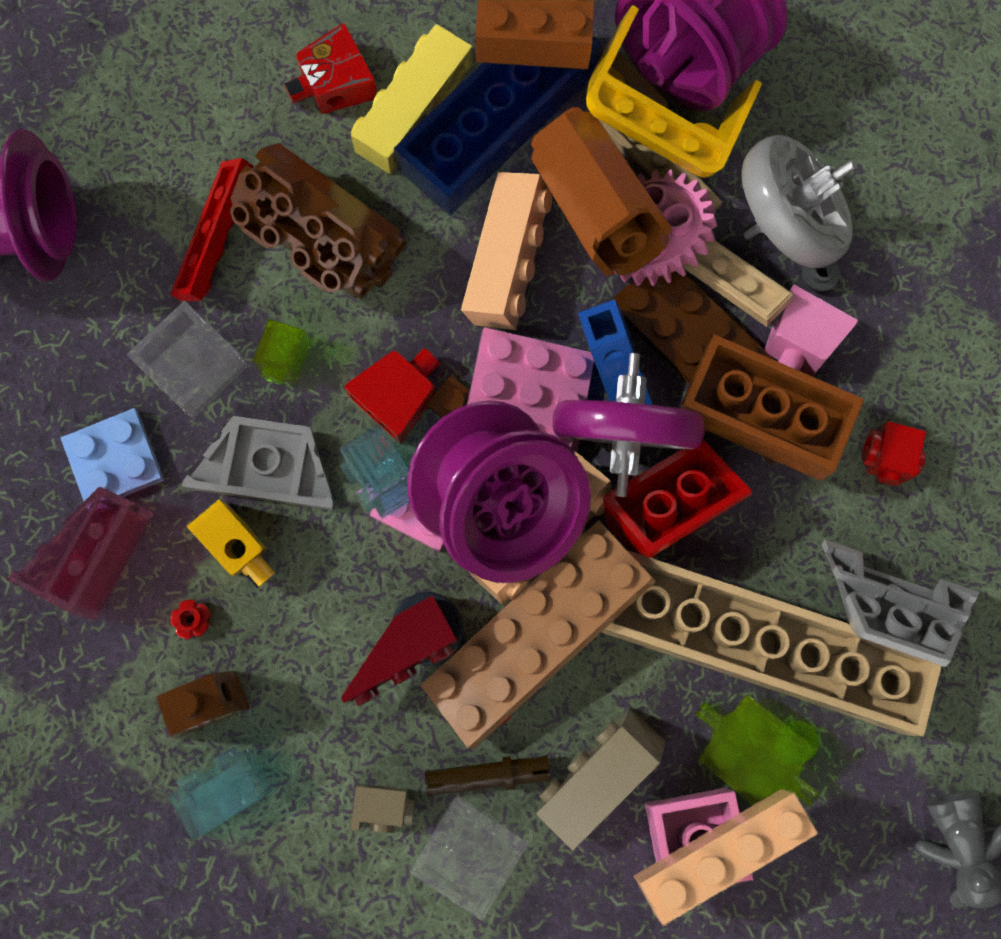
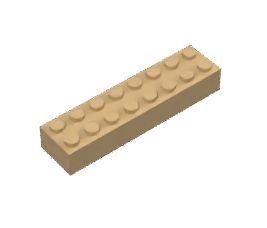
[601,550,941,737]

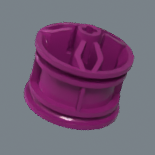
[615,0,788,111]

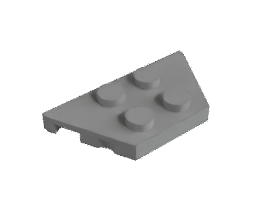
[182,416,335,511]

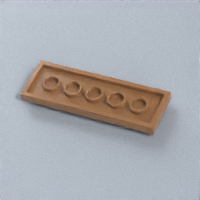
[420,520,656,750]

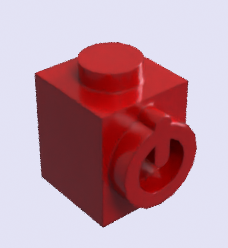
[861,421,926,486]

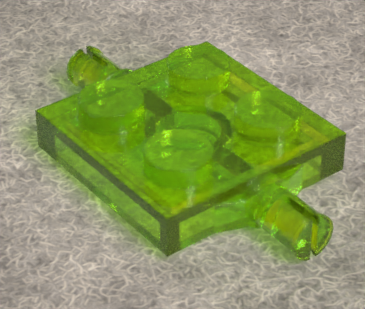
[695,694,820,807]

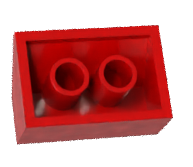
[603,440,752,558]

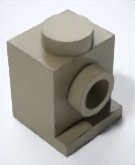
[350,783,415,833]

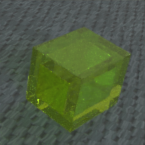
[252,319,311,384]

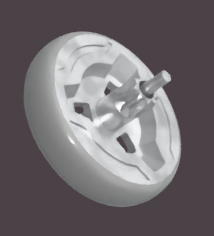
[741,135,857,268]

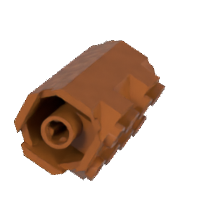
[531,107,672,276]

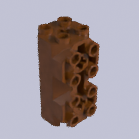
[230,143,407,299]

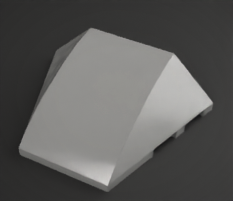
[822,539,980,667]

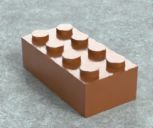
[679,334,864,481]

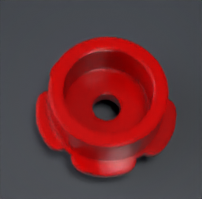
[170,599,211,639]

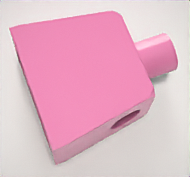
[765,284,858,376]

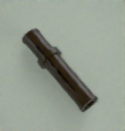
[425,755,551,797]

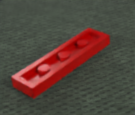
[170,158,254,302]

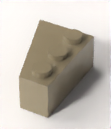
[536,707,666,851]

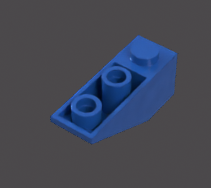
[578,299,653,405]

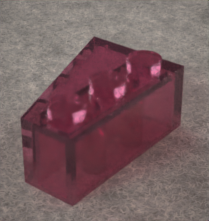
[5,486,154,621]

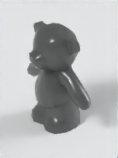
[915,790,1001,909]

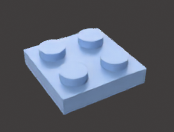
[61,408,164,510]

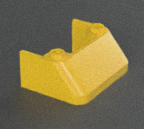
[586,5,762,178]

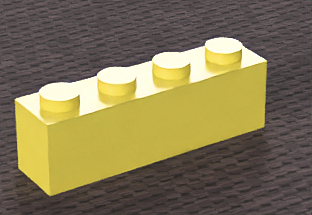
[351,24,473,175]

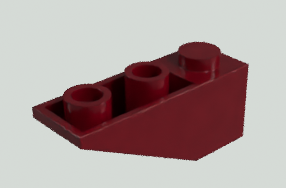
[341,595,458,706]

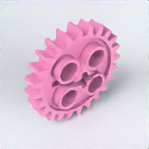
[613,170,717,286]

